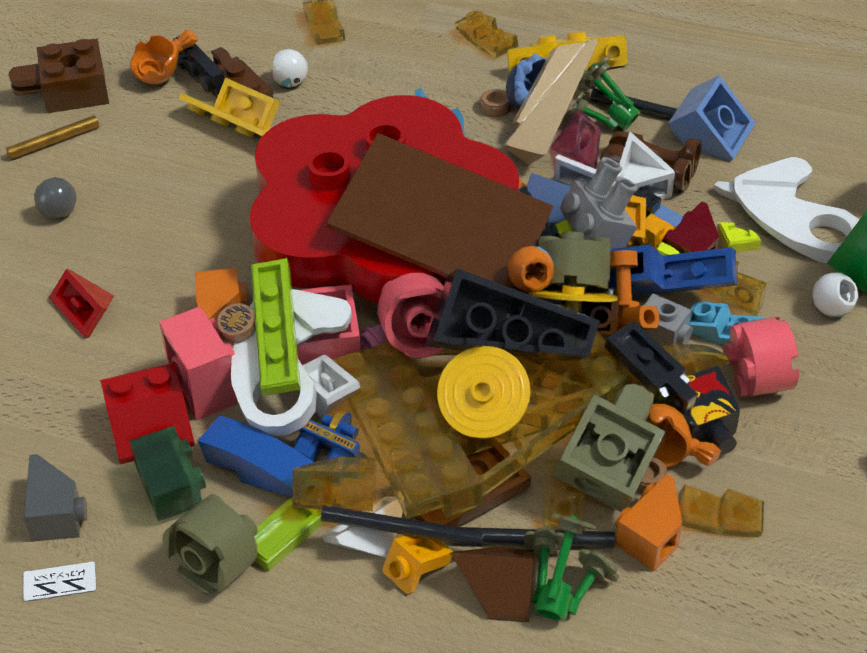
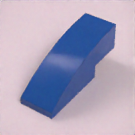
[198,415,324,500]

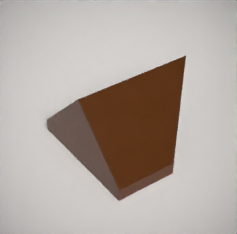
[450,547,534,623]

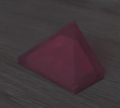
[550,110,601,169]

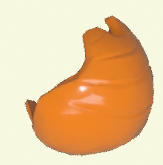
[130,29,199,85]
[646,404,721,467]

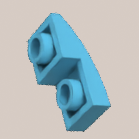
[689,302,765,345]

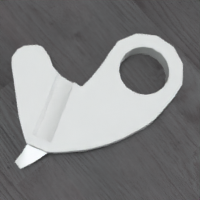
[714,157,859,263]
[231,289,352,436]

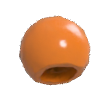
[508,246,554,292]

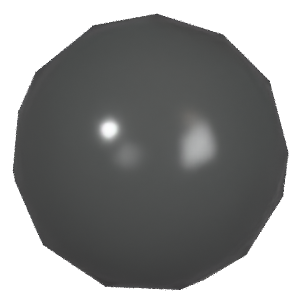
[34,177,77,219]

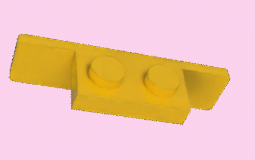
[507,31,628,73]
[178,78,281,138]

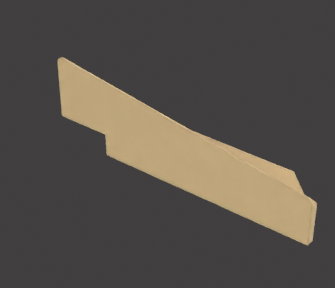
[503,39,598,165]

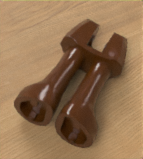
[600,131,702,191]

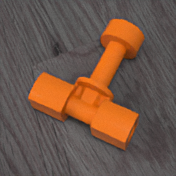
[596,250,659,336]

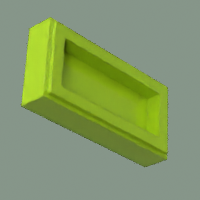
[254,497,325,572]

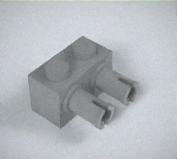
[559,157,637,249]

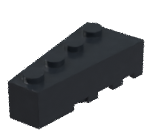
[424,268,600,361]

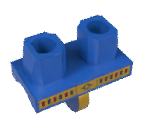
[293,410,367,478]

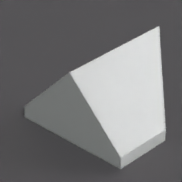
[612,132,675,200]

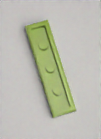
[251,258,301,396]

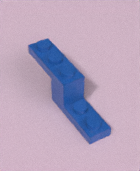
[609,244,737,297]

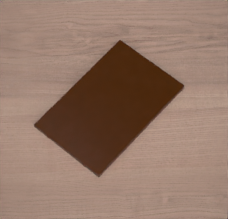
[326,133,554,290]

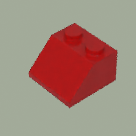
[100,363,195,465]

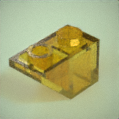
[293,457,377,511]

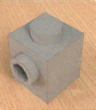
[643,294,693,356]

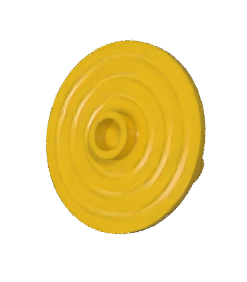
[528,285,618,313]
[437,346,531,439]

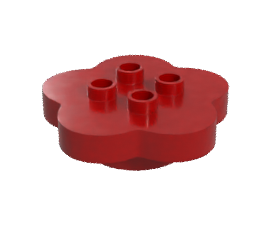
[249,95,519,304]

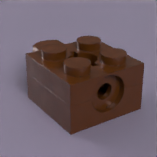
[8,38,109,113]

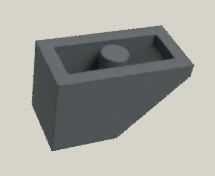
[24,454,87,542]

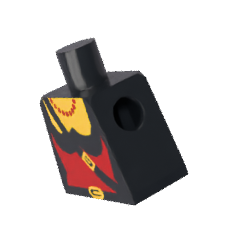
[653,366,740,455]

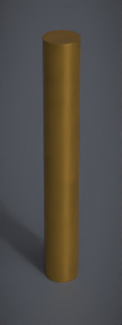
[6,115,99,160]

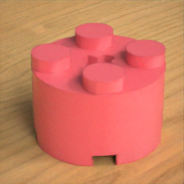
[377,273,444,358]
[723,316,799,397]

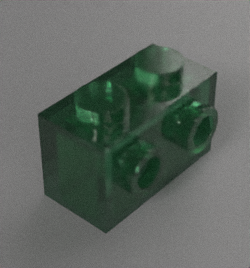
[129,426,206,521]

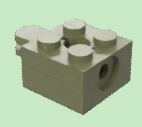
[552,384,665,512]

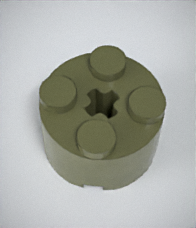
[538,231,611,293]
[163,494,258,594]

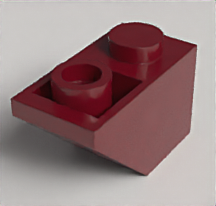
[662,201,719,253]

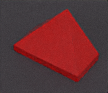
[49,269,114,338]

